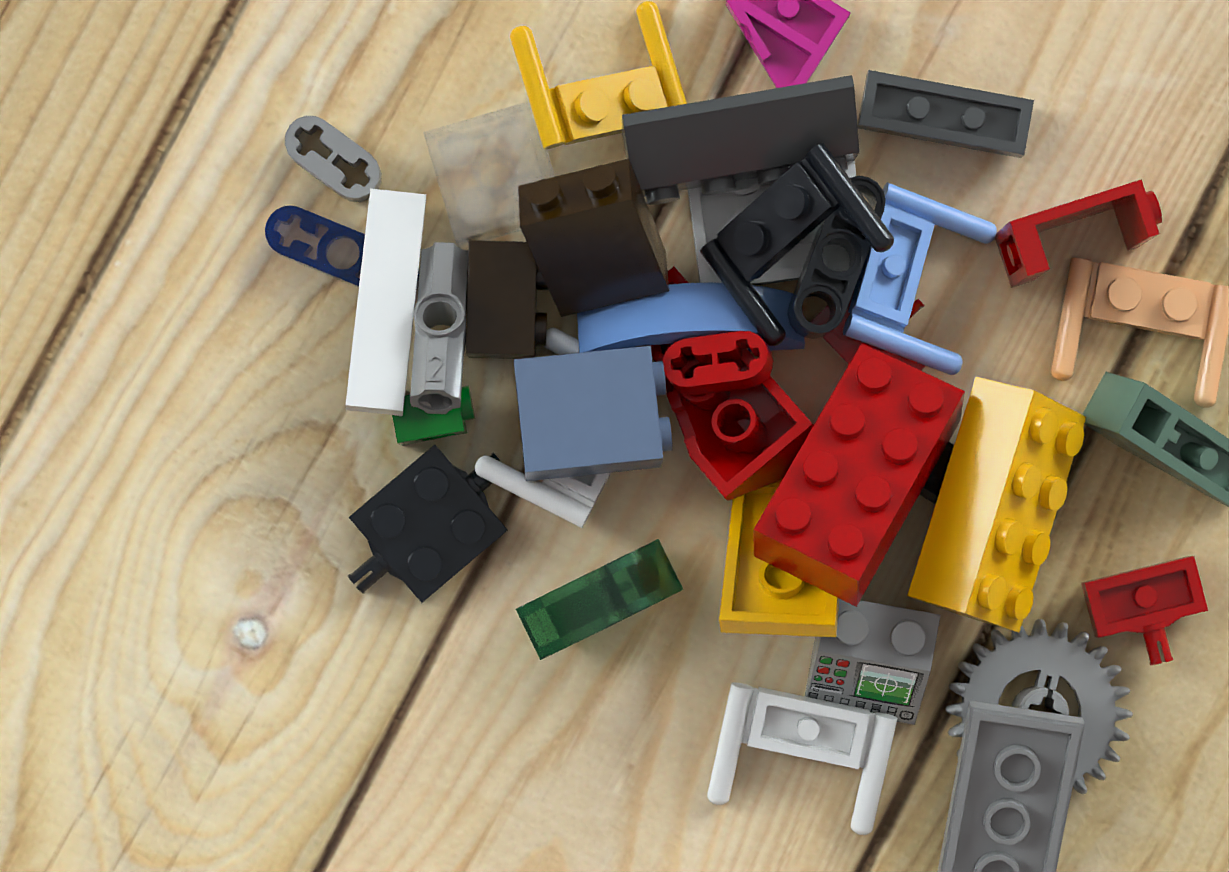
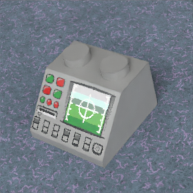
[805,599,940,725]

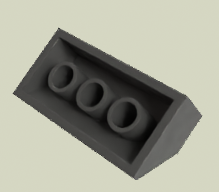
[622,75,859,205]

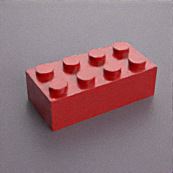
[753,343,965,607]

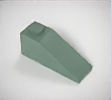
[1082,372,1229,507]

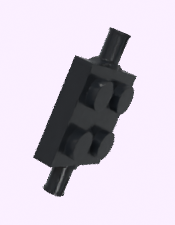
[348,444,508,603]

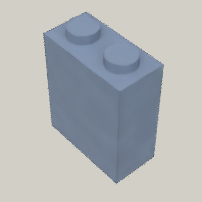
[514,346,672,481]

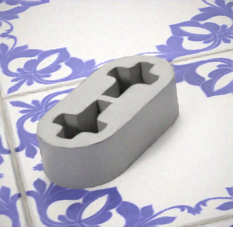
[285,116,382,202]

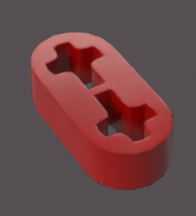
[663,331,774,395]

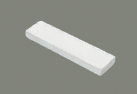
[345,188,426,416]

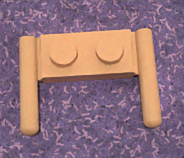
[1051,258,1229,408]

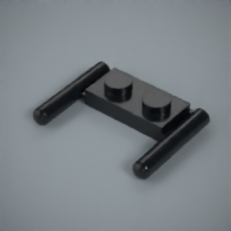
[700,143,894,346]

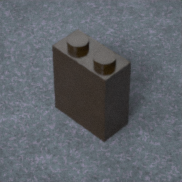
[518,158,669,317]

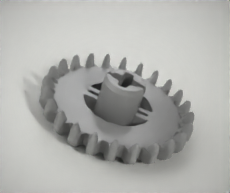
[945,619,1133,794]

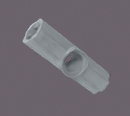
[410,242,469,414]

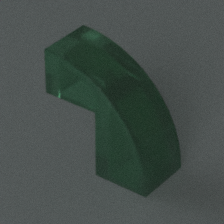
[516,539,684,660]

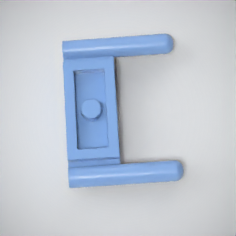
[843,182,997,375]

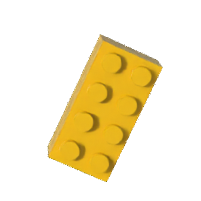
[907,377,1086,633]

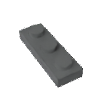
[857,70,1034,158]

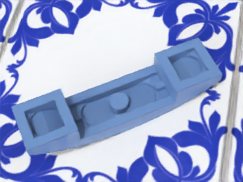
[577,282,805,353]

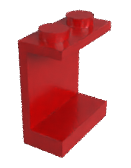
[995,179,1162,288]

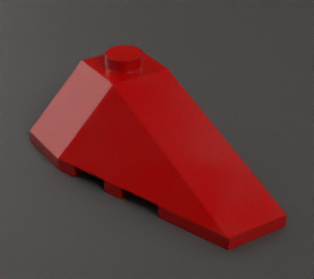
[648,266,814,501]

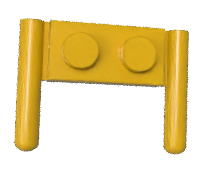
[510,1,687,150]

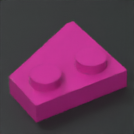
[725,0,851,88]

